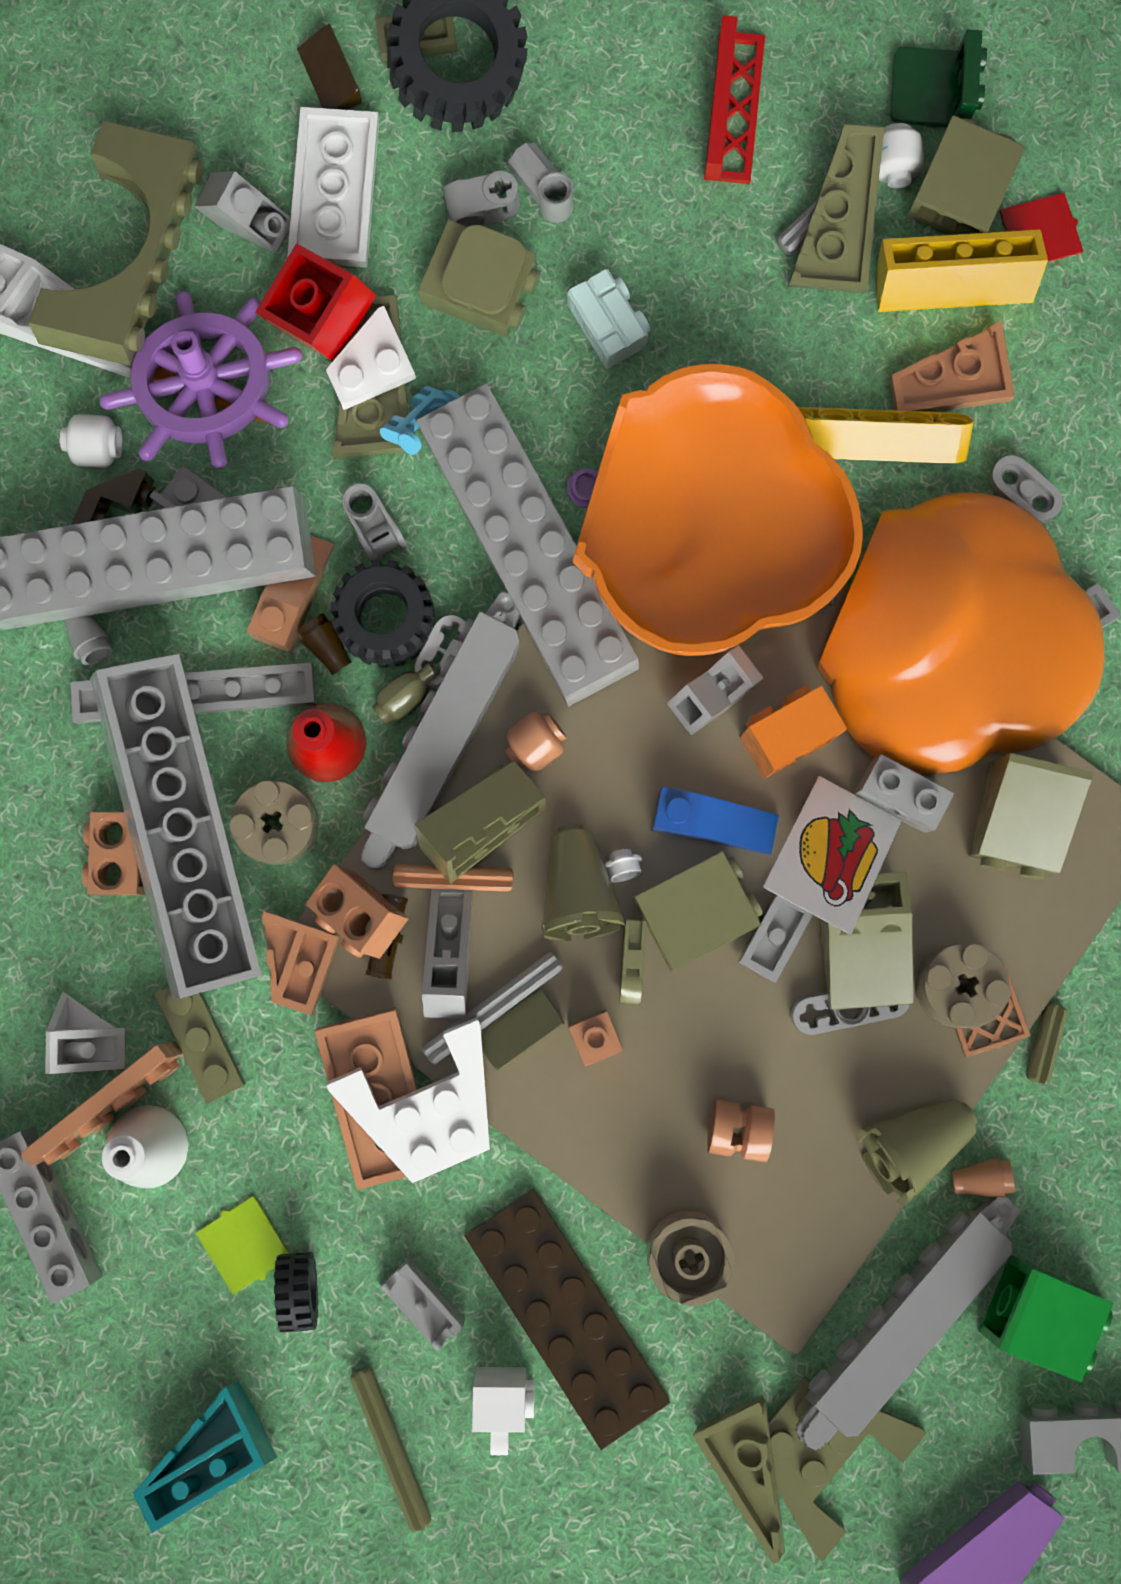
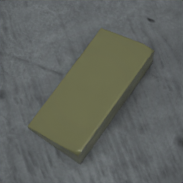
[481,989,565,1071]

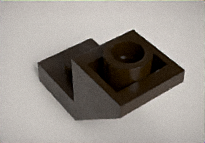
[71,468,156,525]

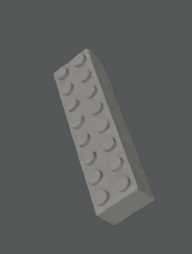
[416,383,639,707]
[0,486,316,630]
[90,654,262,998]

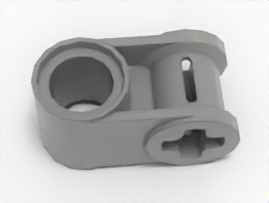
[443,171,520,227]
[342,483,407,562]

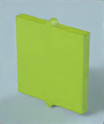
[196,1196,290,1295]

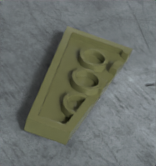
[787,124,884,293]
[332,295,408,459]

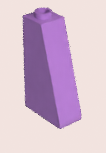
[899,1481,1065,1584]

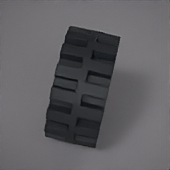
[274,1252,319,1333]

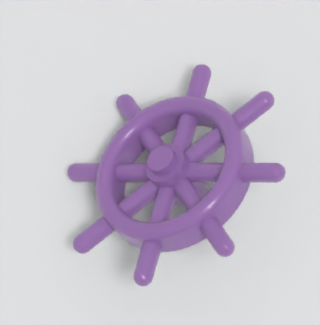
[99,291,302,469]

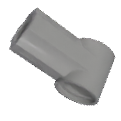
[508,142,574,223]

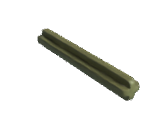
[350,1366,431,1532]

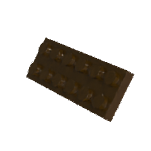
[464,1188,671,1450]

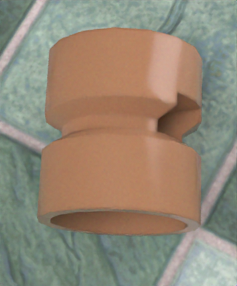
[707,1098,775,1163]

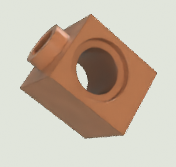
[568,1010,623,1067]

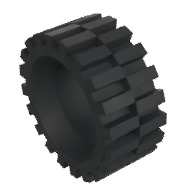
[387,0,528,132]

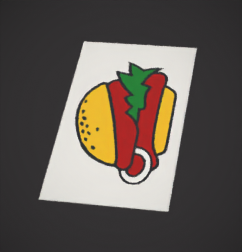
[763,776,902,935]

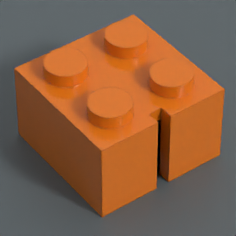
[740,685,847,779]

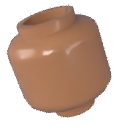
[504,711,567,772]

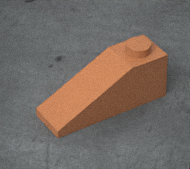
[247,535,335,654]

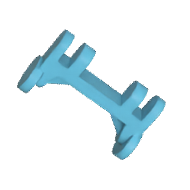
[380,386,460,455]

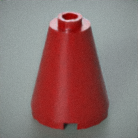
[286,703,367,782]

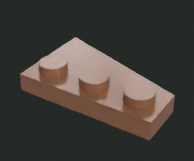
[889,321,1015,412]

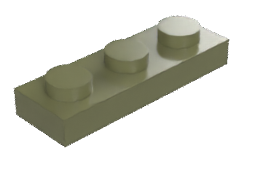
[154,986,246,1104]

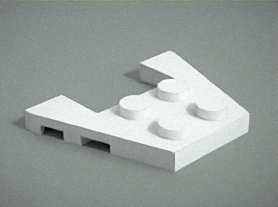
[326,1017,490,1183]

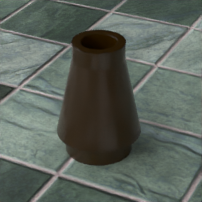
[297,613,352,675]

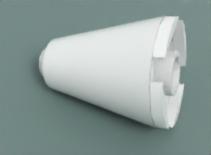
[102,1105,189,1188]

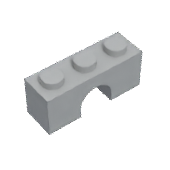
[1019,1400,1121,1474]

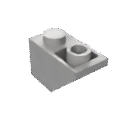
[194,171,291,253]

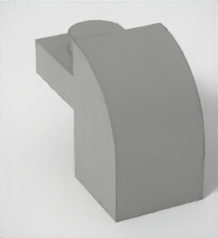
[667,645,764,735]

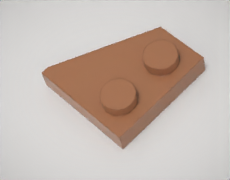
[262,911,340,1015]

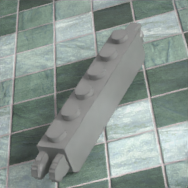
[361,591,520,870]
[794,1196,1020,1451]

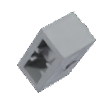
[854,754,955,834]

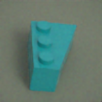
[133,1381,278,1533]

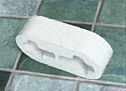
[415,615,466,688]

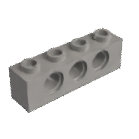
[0,1127,103,1305]

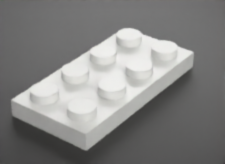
[287,107,380,268]

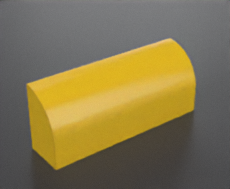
[876,230,1048,312]

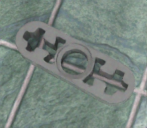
[790,991,910,1035]

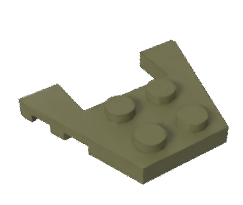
[768,1377,927,1562]

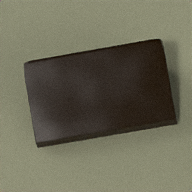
[297,24,362,110]

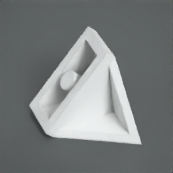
[45,991,125,1074]

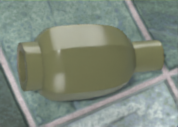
[372,662,439,724]

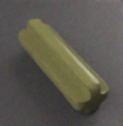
[1026,1003,1068,1084]

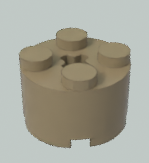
[229,781,319,865]
[917,943,1011,1028]
[646,1211,735,1306]

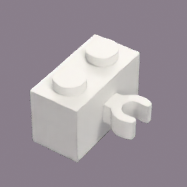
[472,1367,535,1455]

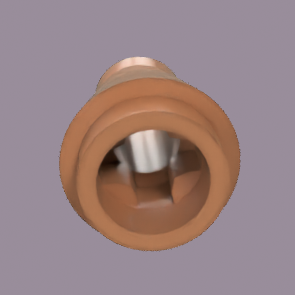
[951,1156,1015,1198]

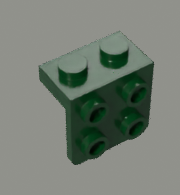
[890,29,987,127]

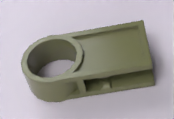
[619,920,647,1005]

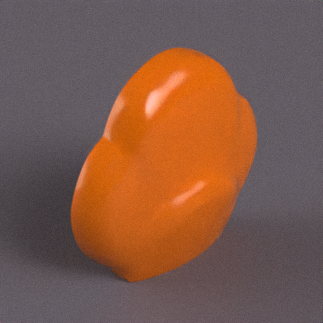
[572,364,863,656]
[817,492,1105,774]

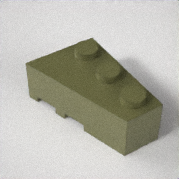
[414,761,546,884]

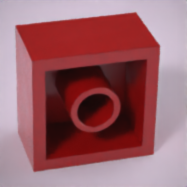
[255,243,376,362]

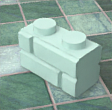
[567,269,650,370]

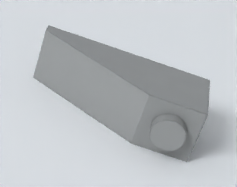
[422,889,473,1019]

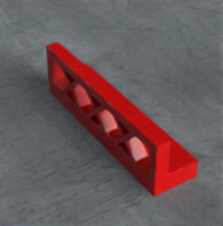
[704,15,765,184]

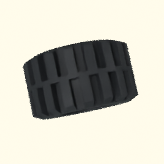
[330,559,436,668]

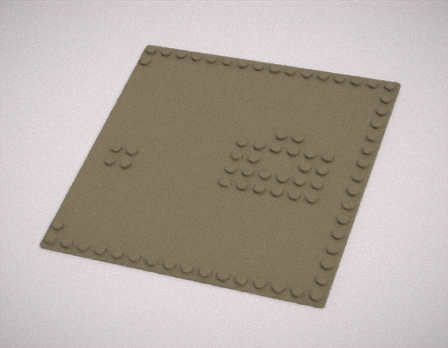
[296,585,1121,1354]

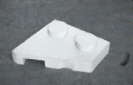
[326,306,416,410]

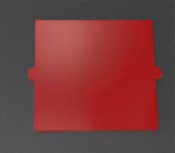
[999,192,1084,262]

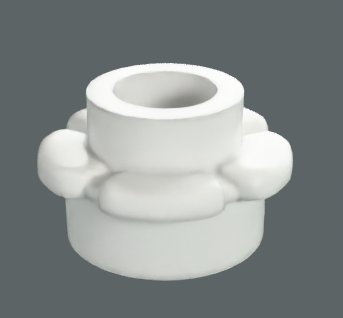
[604,849,642,883]

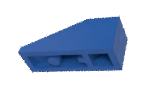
[651,786,779,855]

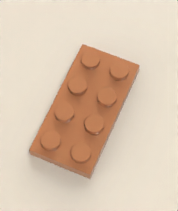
[315,1007,418,1190]
[21,1041,183,1167]

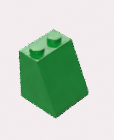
[978,1255,1114,1382]

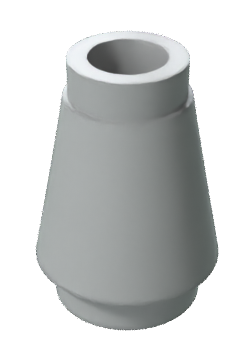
[64,615,112,665]

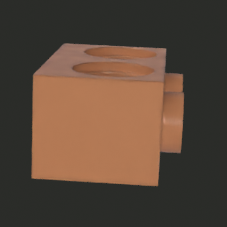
[82,812,145,896]
[305,864,409,959]

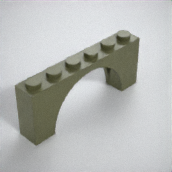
[28,121,203,366]

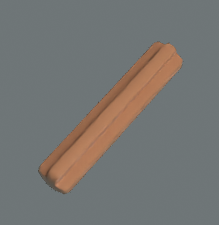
[392,864,514,892]

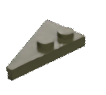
[693,1395,785,1564]

